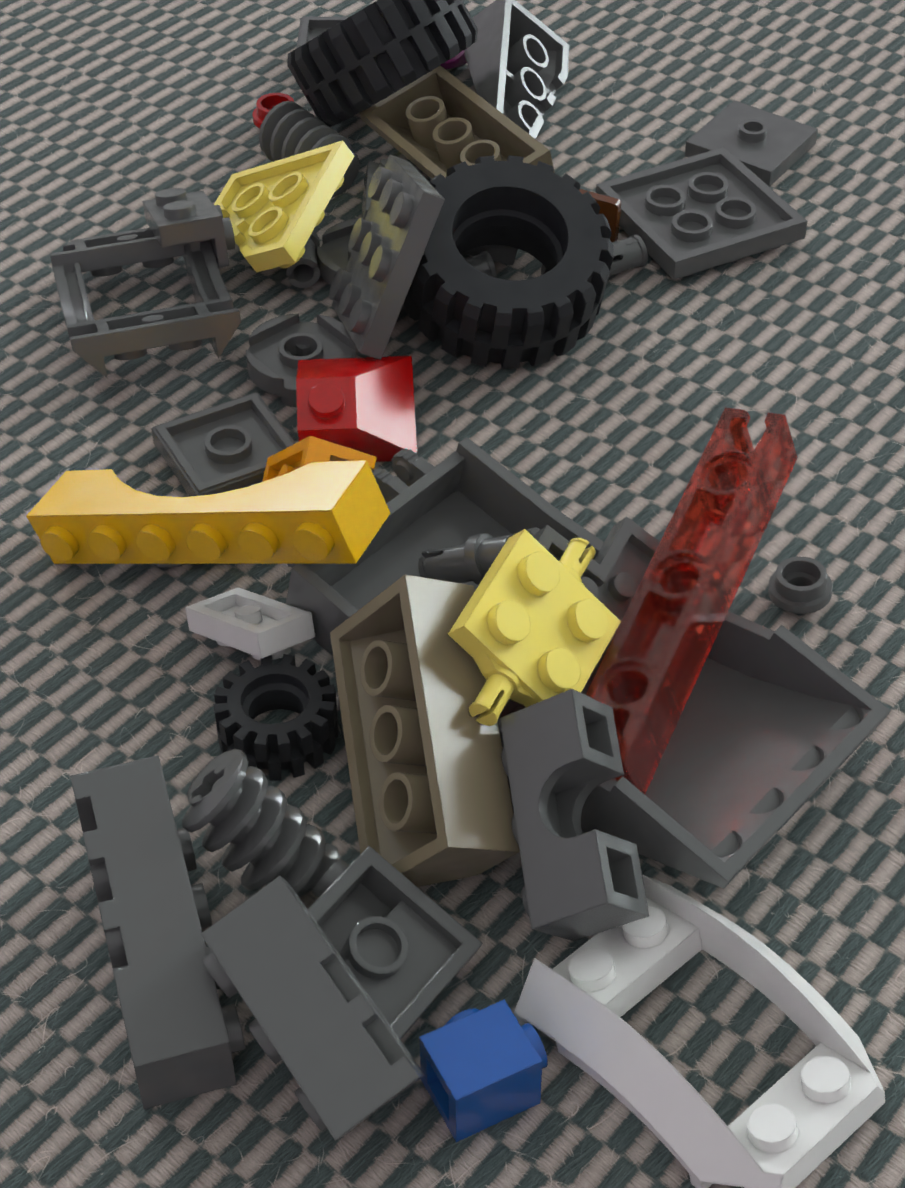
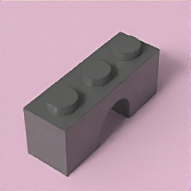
[500,689,649,941]

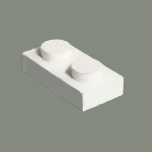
[185,588,315,660]

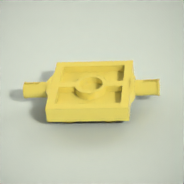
[448,529,621,726]

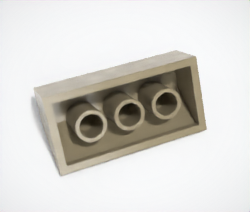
[359,66,555,179]
[330,574,520,887]

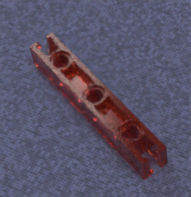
[586,408,798,795]

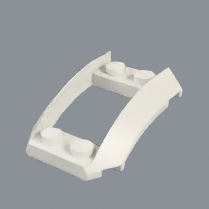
[514,874,885,1188]

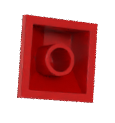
[296,356,417,462]

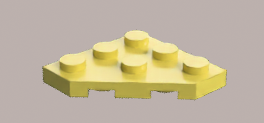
[214,140,354,273]

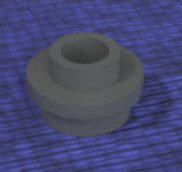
[768,556,833,614]

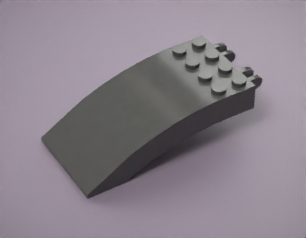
[286,437,891,889]

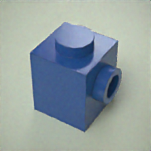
[419,999,548,1142]

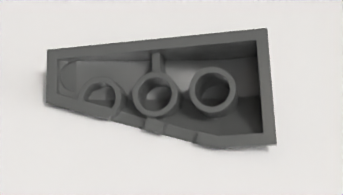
[464,0,569,139]

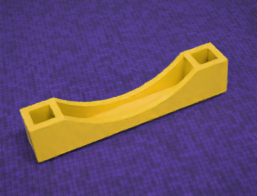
[26,460,390,564]

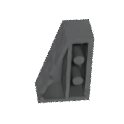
[201,876,425,1141]

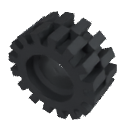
[213,654,338,781]

